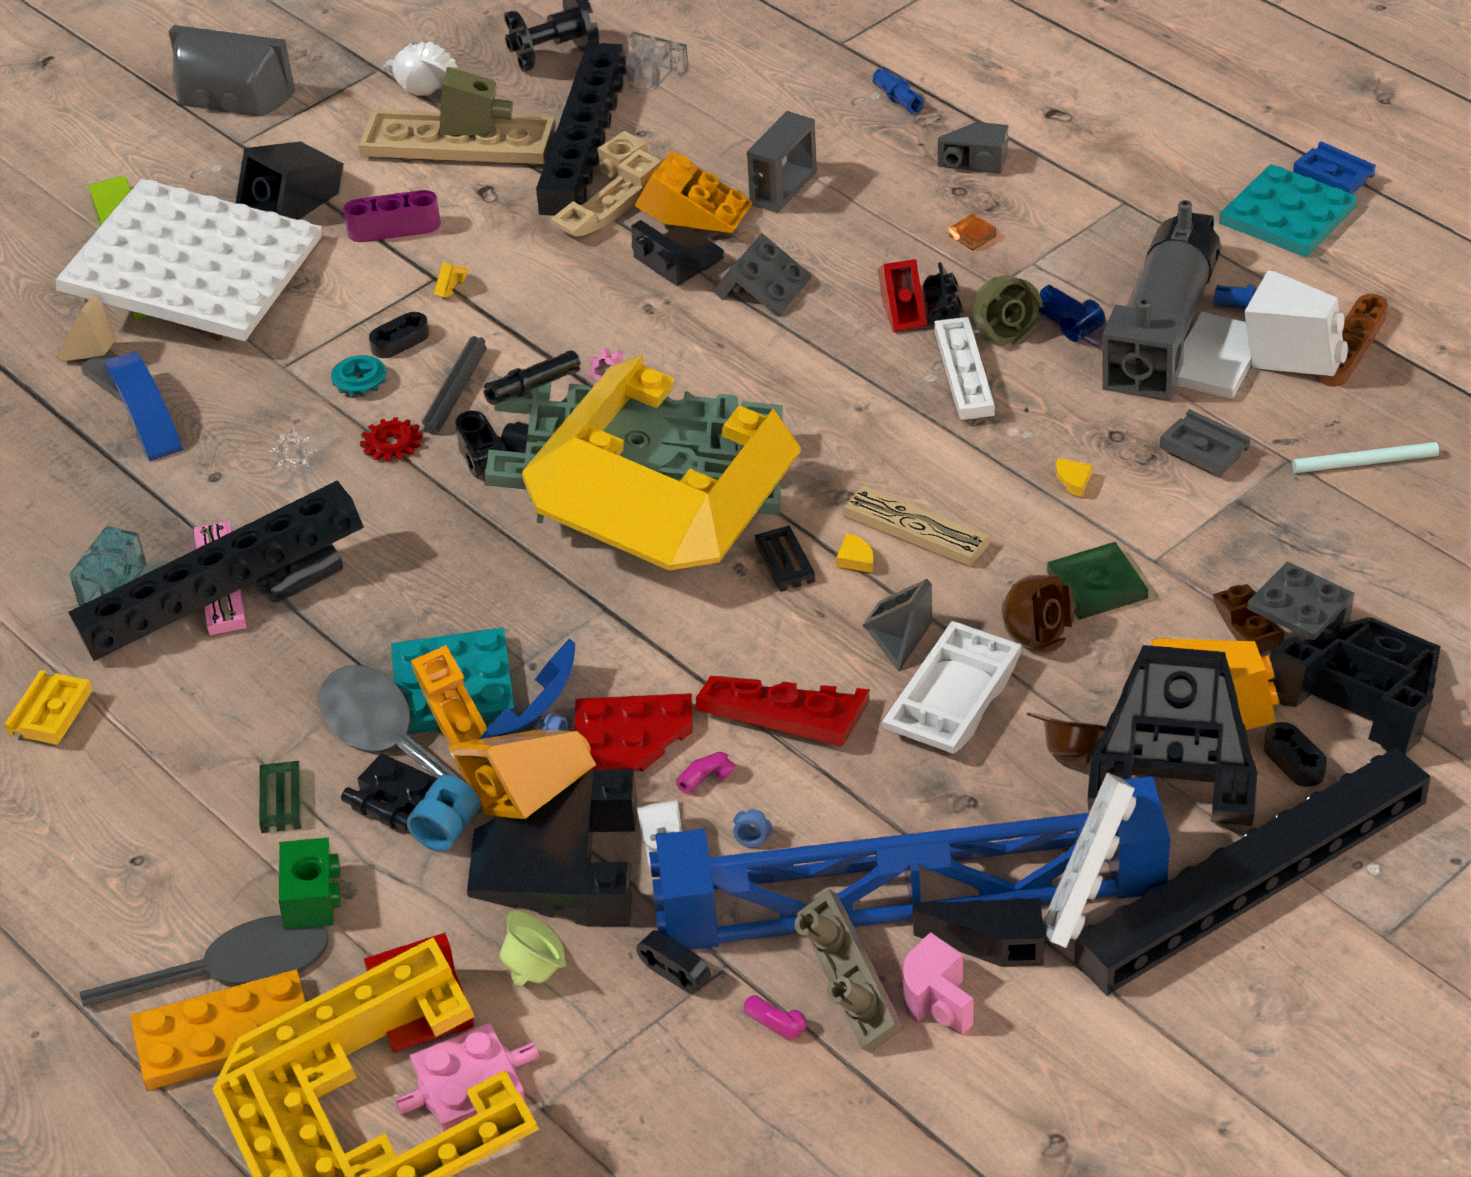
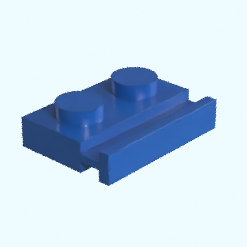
[1293,141,1376,194]

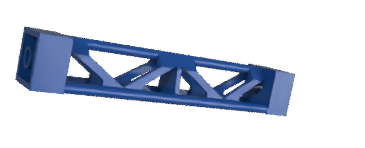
[649,776,1171,950]

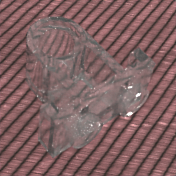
[626,31,689,93]

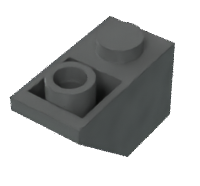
[938,122,1008,174]

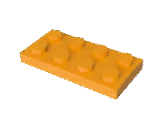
[130,969,306,1091]

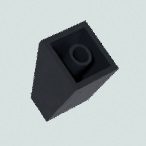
[235,141,344,220]

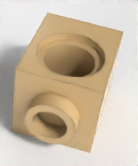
[598,131,648,181]

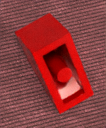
[877,259,927,332]

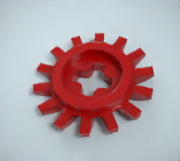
[360,417,423,462]

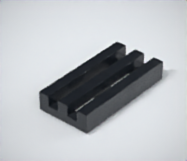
[755,525,815,592]

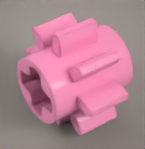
[587,348,624,384]

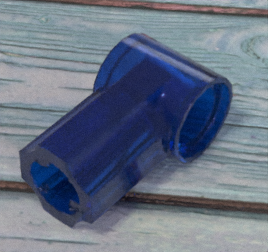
[1039,285,1106,342]

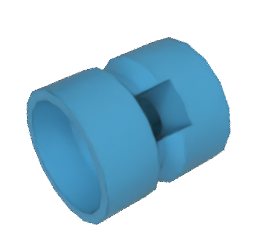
[406,775,481,852]

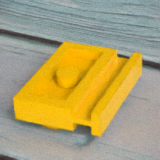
[5,670,93,745]

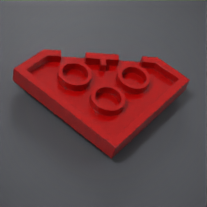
[574,693,693,774]

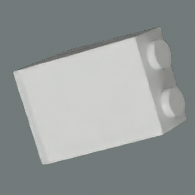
[1244,271,1348,376]

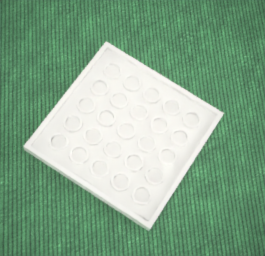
[56,179,322,341]

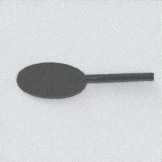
[319,665,462,780]
[80,915,328,1007]

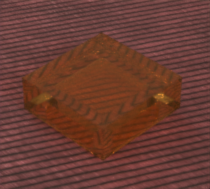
[949,214,996,251]

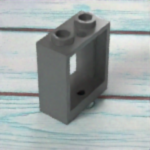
[747,111,817,213]

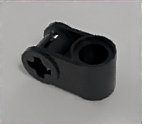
[455,410,506,477]

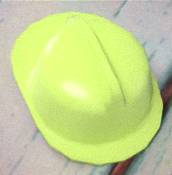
[499,910,566,987]

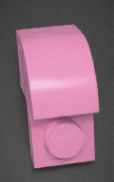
[903,932,974,1035]

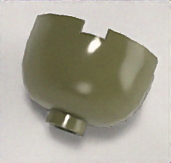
[972,275,1042,345]

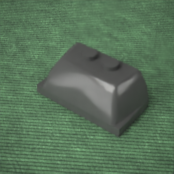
[169,25,295,116]

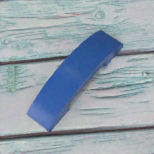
[103,351,183,462]
[479,638,575,739]

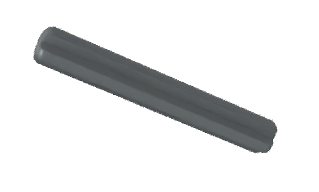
[422,336,487,434]

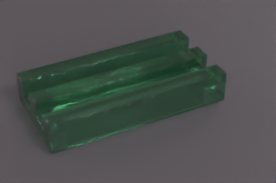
[259,760,302,833]

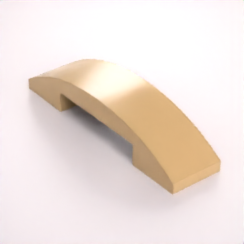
[550,149,662,237]

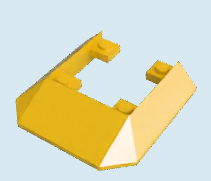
[522,354,801,571]
[212,938,539,1177]

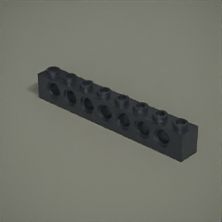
[536,42,629,216]
[68,480,364,661]

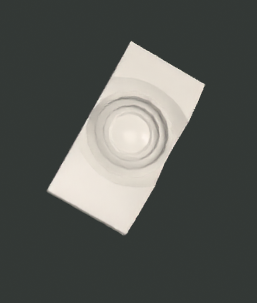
[882,621,1022,754]

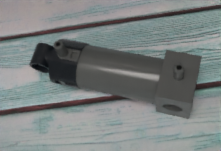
[1102,200,1221,400]

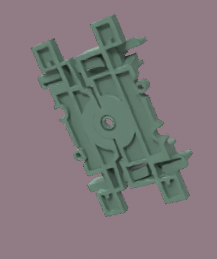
[485,376,783,523]

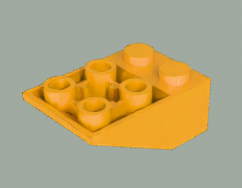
[634,150,753,233]

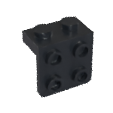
[631,220,724,286]

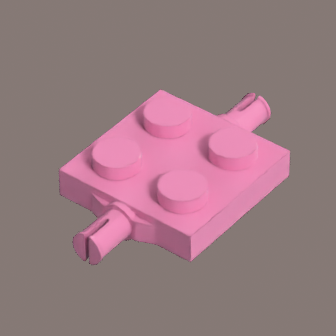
[395,1023,539,1132]

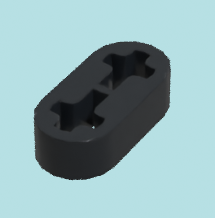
[369,312,429,358]
[1264,722,1327,787]
[636,930,711,994]

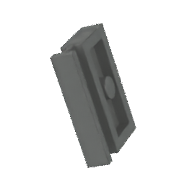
[1160,409,1250,476]

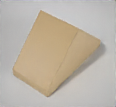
[56,294,117,361]

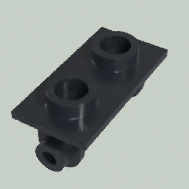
[923,262,963,327]

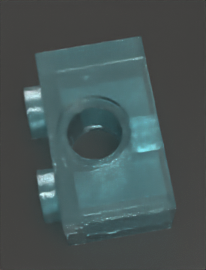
[69,526,147,606]

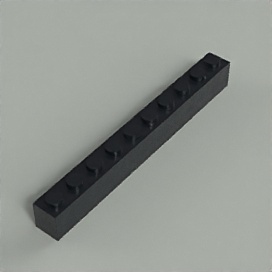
[1074,747,1430,996]

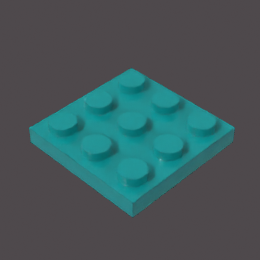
[1219,164,1357,257]
[391,627,515,734]

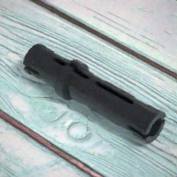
[483,350,581,405]

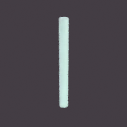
[1292,442,1439,474]

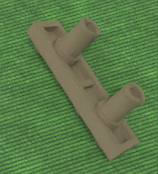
[794,889,904,1053]

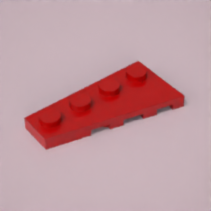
[696,675,870,747]

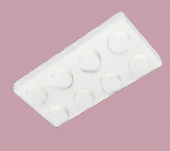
[1043,773,1137,948]

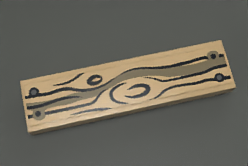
[844,486,989,567]

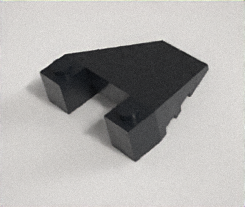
[1268,617,1441,755]
[1087,645,1258,826]
[467,769,637,927]

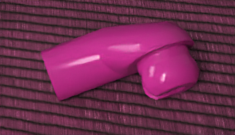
[676,751,735,794]
[744,995,807,1039]

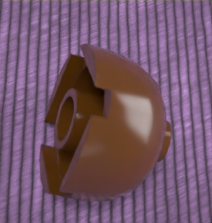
[1002,574,1075,652]

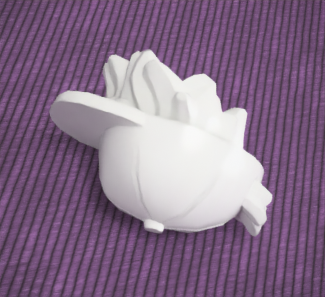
[383,41,458,96]

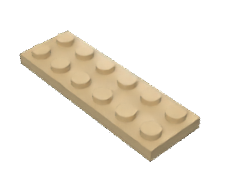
[358,109,556,165]

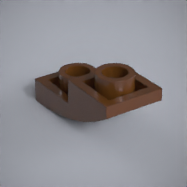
[1213,584,1284,652]

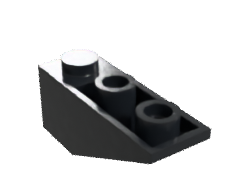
[913,898,1044,967]

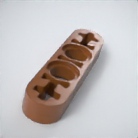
[1316,294,1388,387]

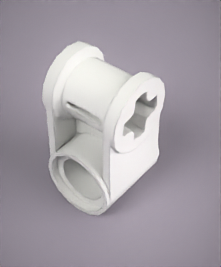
[637,800,682,870]

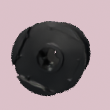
[504,0,599,72]

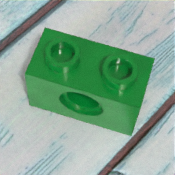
[279,837,341,930]

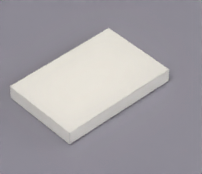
[1166,312,1252,400]

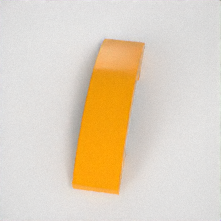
[411,645,487,746]

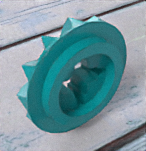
[331,355,386,397]

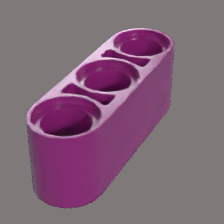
[343,190,441,242]

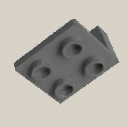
[713,233,812,316]
[1247,561,1355,640]

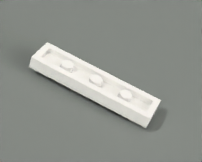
[935,317,995,420]

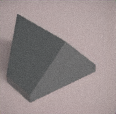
[863,579,932,671]

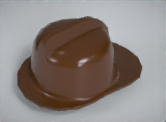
[1026,713,1107,766]

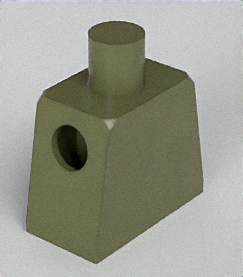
[439,67,513,135]

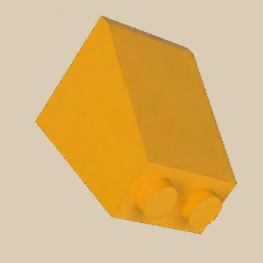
[1151,638,1279,730]
[448,730,596,819]

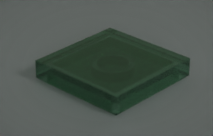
[1047,542,1148,620]

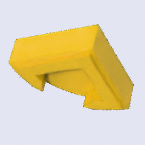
[434,262,469,297]
[1056,458,1093,498]
[836,533,874,573]

